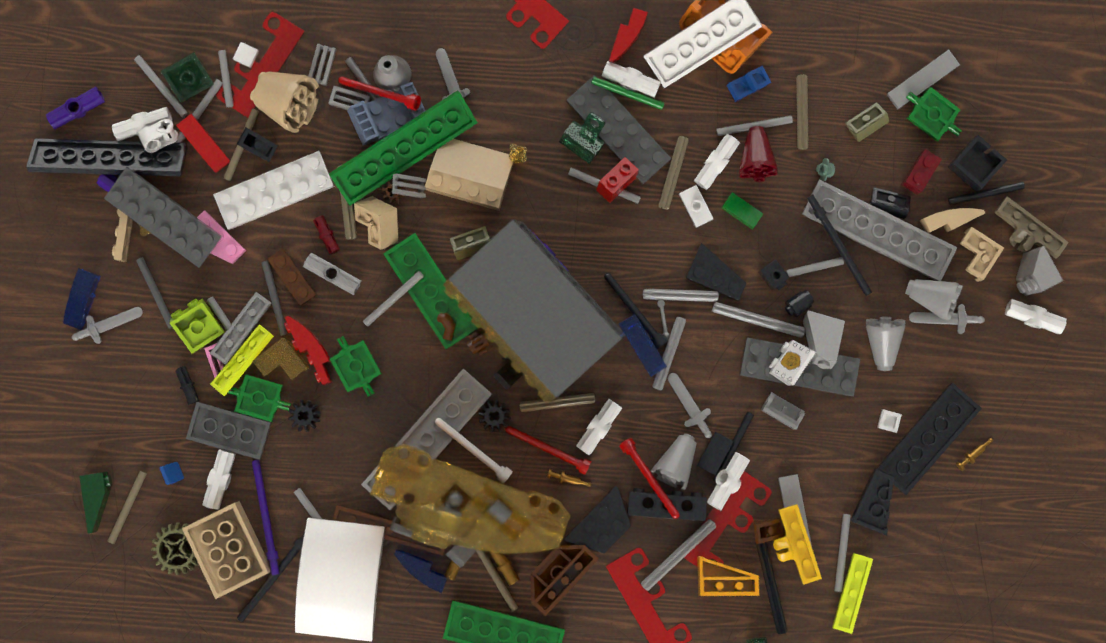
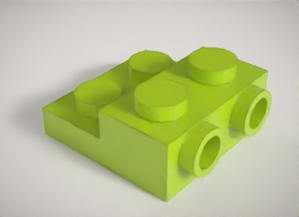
[170,299,224,353]

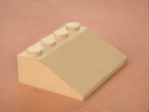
[425,139,515,211]
[182,501,271,599]

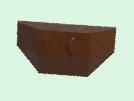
[531,545,599,616]

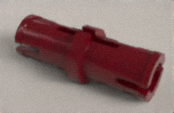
[313,215,340,255]

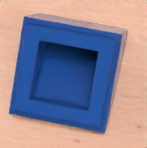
[160,462,184,485]

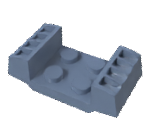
[347,82,425,146]

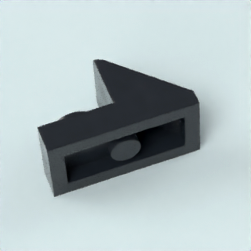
[237,127,278,162]
[493,355,530,390]

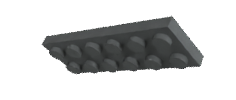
[566,75,671,185]
[104,167,223,268]
[740,338,860,397]

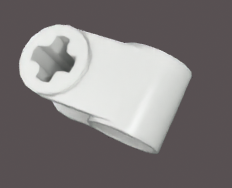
[139,119,179,153]

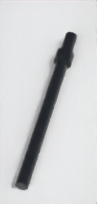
[807,194,872,296]
[237,532,305,622]

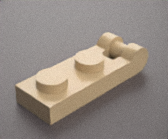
[112,209,133,262]

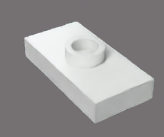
[679,185,713,228]

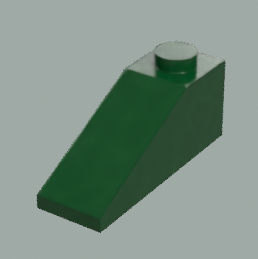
[79,472,112,534]

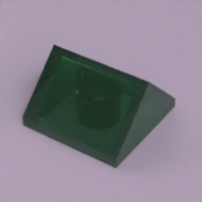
[160,52,214,103]

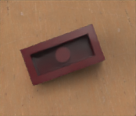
[901,149,942,195]

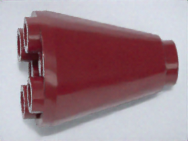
[739,126,778,182]

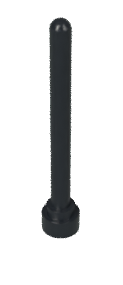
[604,273,668,350]

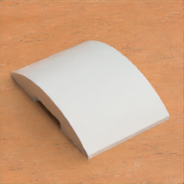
[295,518,385,641]

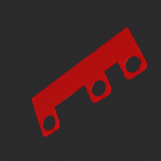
[506,0,569,48]
[216,12,304,118]
[684,471,772,567]
[606,548,692,643]

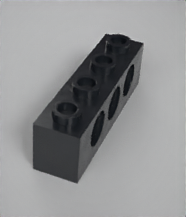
[627,488,707,521]

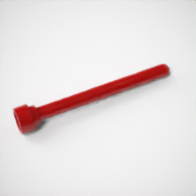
[338,77,421,111]
[505,426,592,475]
[619,438,680,519]

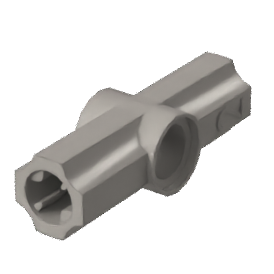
[303,253,362,295]

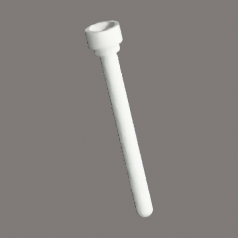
[435,418,513,483]

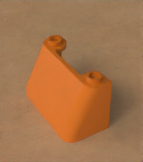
[679,0,772,74]

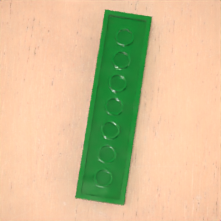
[329,90,478,206]

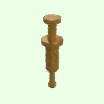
[956,438,993,471]
[547,469,591,487]

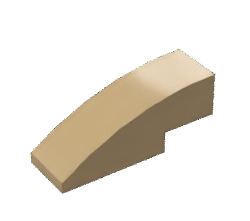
[919,208,985,233]

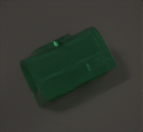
[559,112,606,164]

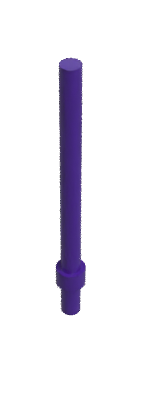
[252,460,279,576]

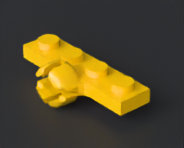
[773,504,822,585]

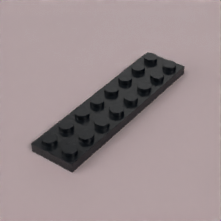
[26,139,188,177]

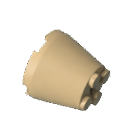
[250,72,319,133]

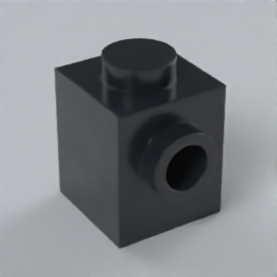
[758,259,790,290]

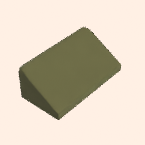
[845,102,889,142]
[450,226,490,260]

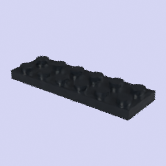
[877,383,982,495]

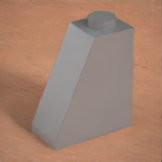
[803,310,845,369]

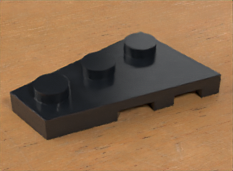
[686,243,746,301]
[851,468,894,536]

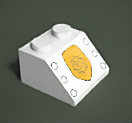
[769,340,816,386]

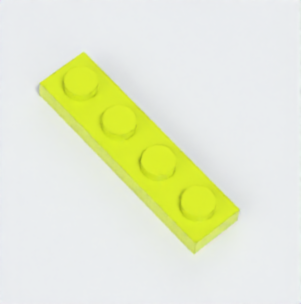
[210,324,274,396]
[832,553,873,634]

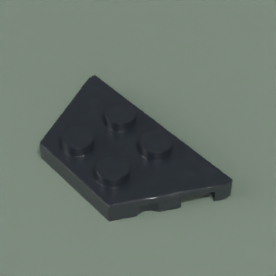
[564,486,631,554]

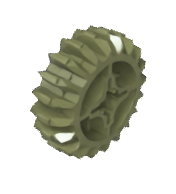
[151,522,199,575]

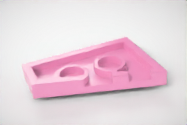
[197,210,246,264]

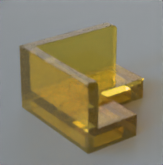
[253,337,310,380]

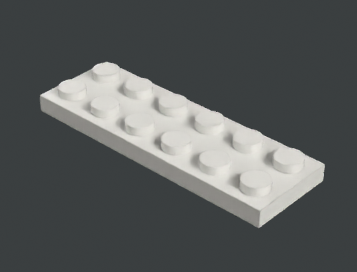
[644,0,762,88]
[213,151,334,230]

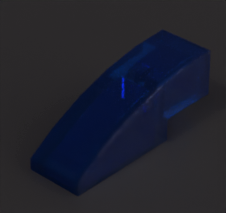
[63,268,101,330]
[619,314,667,377]
[394,549,448,593]

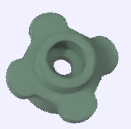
[816,158,835,181]

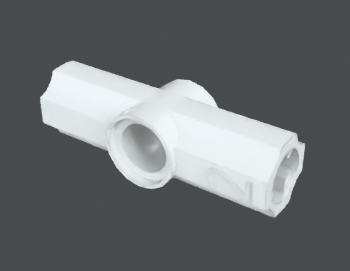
[602,61,661,98]
[112,107,172,141]
[694,134,740,190]
[1005,299,1066,334]
[576,399,622,455]
[202,449,236,510]
[707,452,750,511]

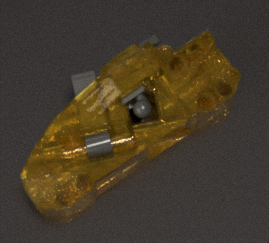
[370,444,570,568]

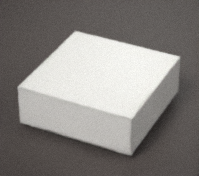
[233,42,259,68]
[877,409,902,433]

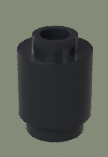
[785,290,814,317]

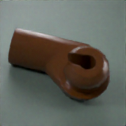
[437,313,456,341]

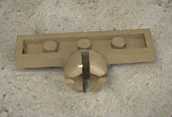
[994,197,1069,259]

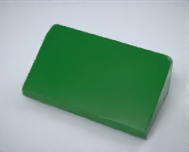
[721,192,763,230]

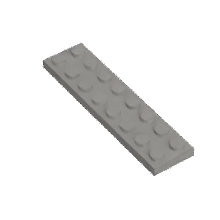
[802,179,957,281]
[361,369,492,510]

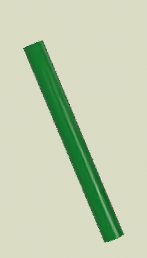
[591,76,664,110]

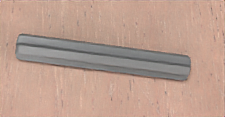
[643,289,719,302]
[653,317,686,390]

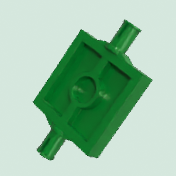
[906,87,962,141]
[330,336,382,397]
[228,374,291,422]

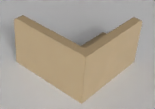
[354,196,398,250]
[960,227,1004,282]

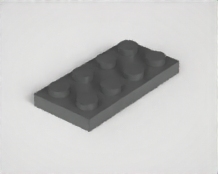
[186,402,271,460]

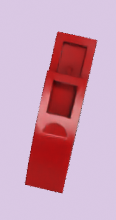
[284,316,332,385]

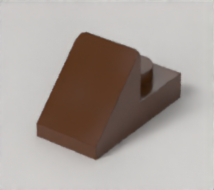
[753,518,785,544]

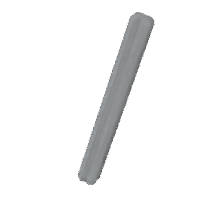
[712,302,805,338]
[641,519,716,591]

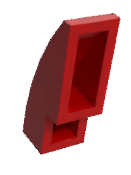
[609,8,648,63]
[176,114,230,173]

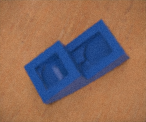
[726,66,771,102]

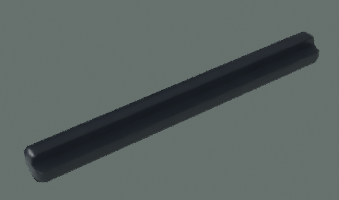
[755,542,788,634]

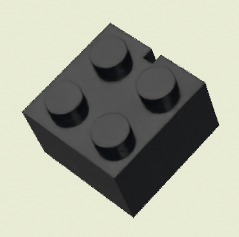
[948,135,1007,192]

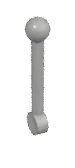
[657,300,670,339]

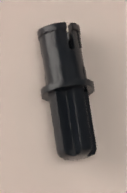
[175,366,200,405]

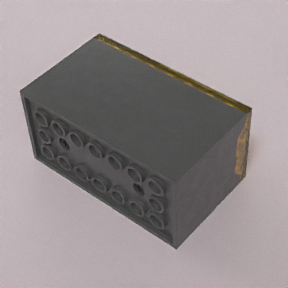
[443,220,626,403]

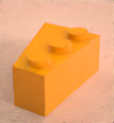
[697,556,759,596]

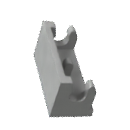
[761,392,805,430]

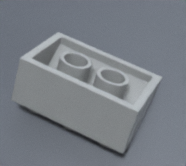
[1016,246,1063,296]

